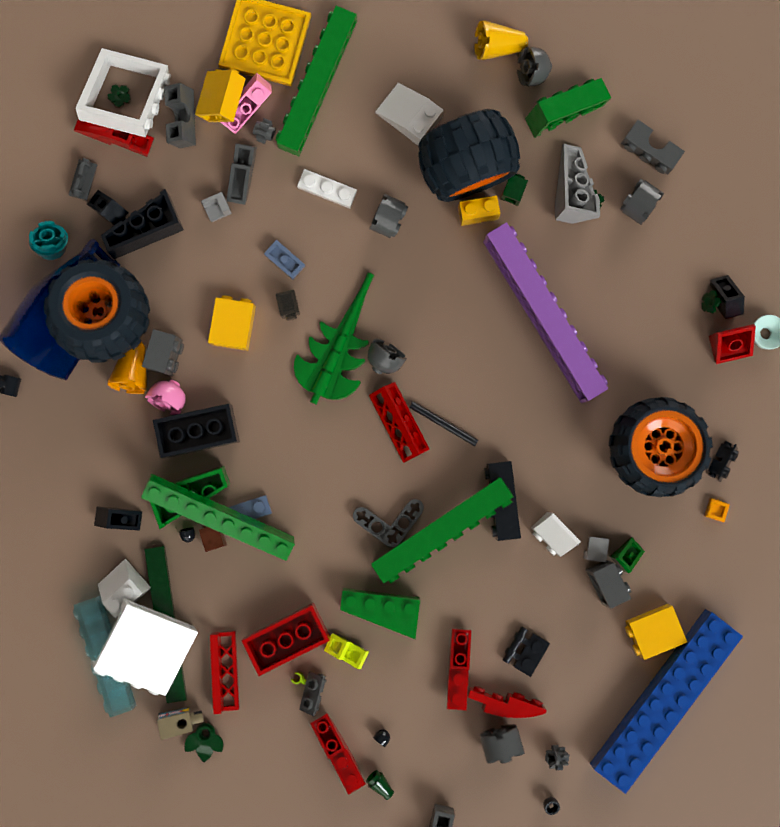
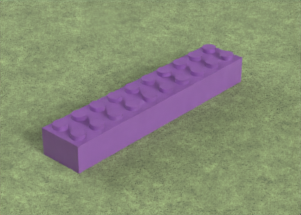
[483,222,608,403]

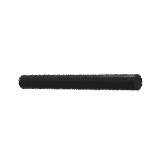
[409,402,479,446]

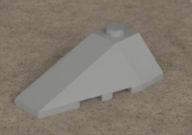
[555,144,600,224]

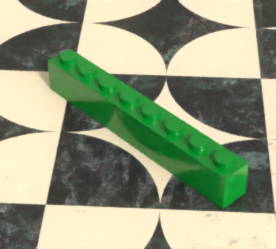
[275,6,357,157]
[141,473,295,561]
[371,477,514,584]

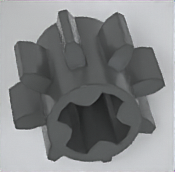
[253,118,276,144]
[545,745,570,771]

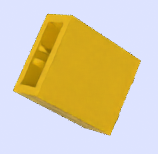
[195,68,246,122]
[208,295,256,351]
[625,604,688,660]

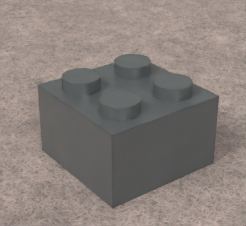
[142,329,184,377]
[586,560,632,609]

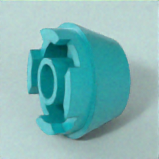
[29,221,68,260]

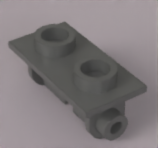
[69,158,97,200]
[299,672,327,716]

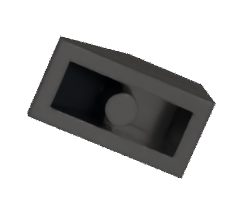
[87,190,129,225]
[710,275,745,319]
[94,506,142,531]

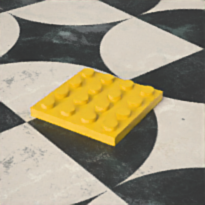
[218,0,311,87]

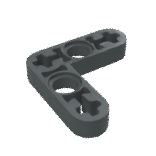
[353,499,424,547]

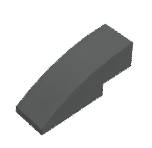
[227,143,257,205]

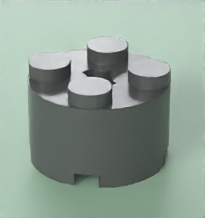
[620,179,664,225]
[369,194,408,238]
[480,724,525,764]

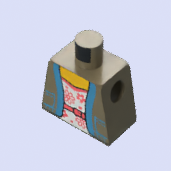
[157,707,204,740]

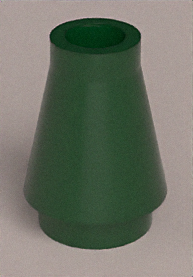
[366,770,394,800]

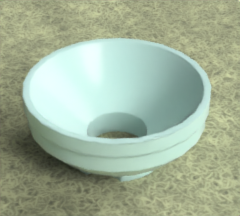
[753,315,780,350]

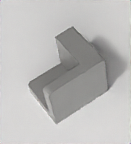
[201,192,232,222]
[583,537,609,562]

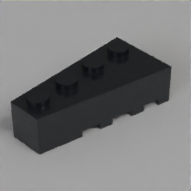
[101,189,184,259]

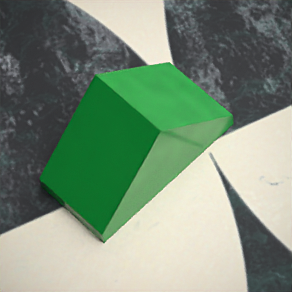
[610,537,645,574]

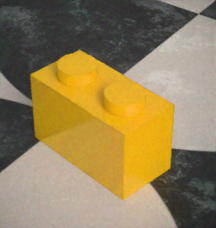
[458,196,501,226]

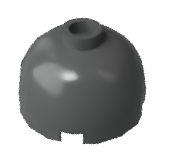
[517,47,552,86]
[368,338,407,374]

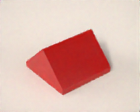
[709,324,756,364]

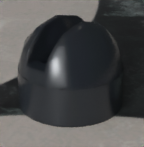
[179,527,195,543]
[373,730,390,747]
[543,797,560,815]

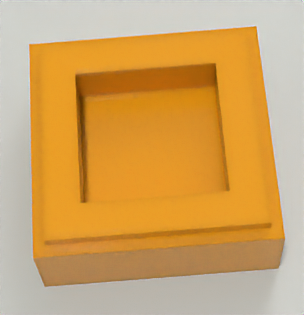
[704,498,730,523]

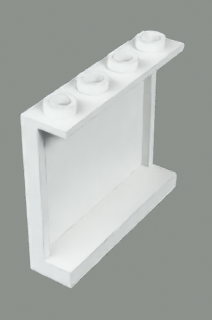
[91,599,198,696]

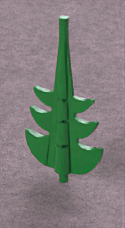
[294,272,374,405]

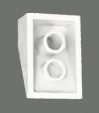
[375,83,444,145]

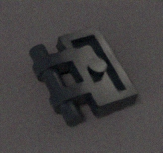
[502,627,550,677]

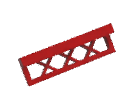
[369,382,430,463]
[210,631,240,714]

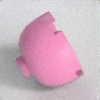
[145,380,185,415]

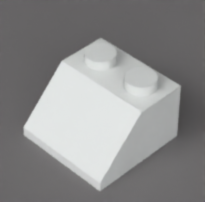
[531,512,581,557]
[98,559,151,618]

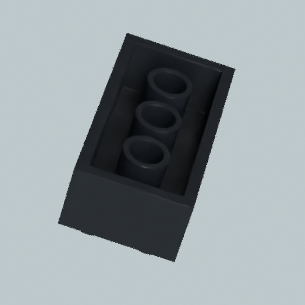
[153,404,240,458]

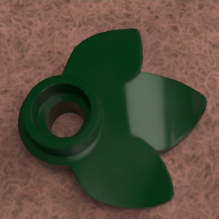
[184,723,224,762]

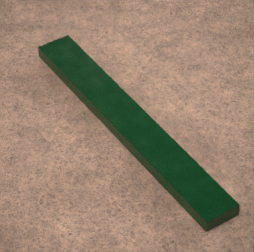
[144,546,187,704]

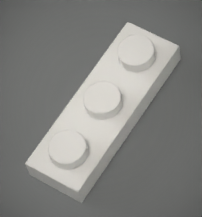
[297,169,357,209]

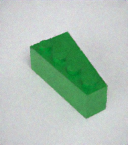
[525,78,611,138]
[150,466,230,529]
[340,588,420,639]

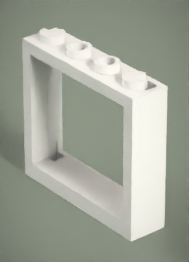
[76,48,171,137]

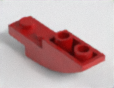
[74,119,154,157]
[446,629,472,711]
[467,686,547,718]
[310,713,366,795]

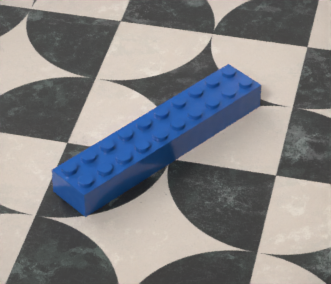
[590,609,743,794]

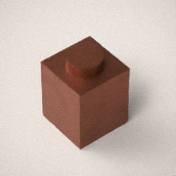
[199,525,227,552]

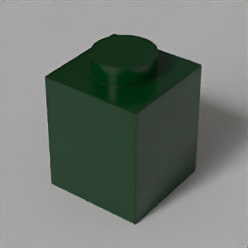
[500,174,528,206]

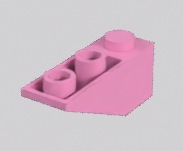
[221,73,272,134]

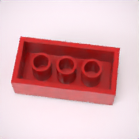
[242,603,331,676]

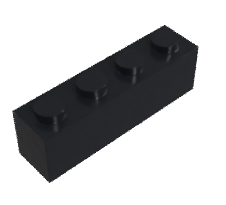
[484,461,521,541]

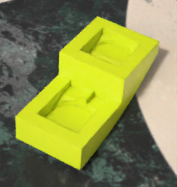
[324,633,369,669]

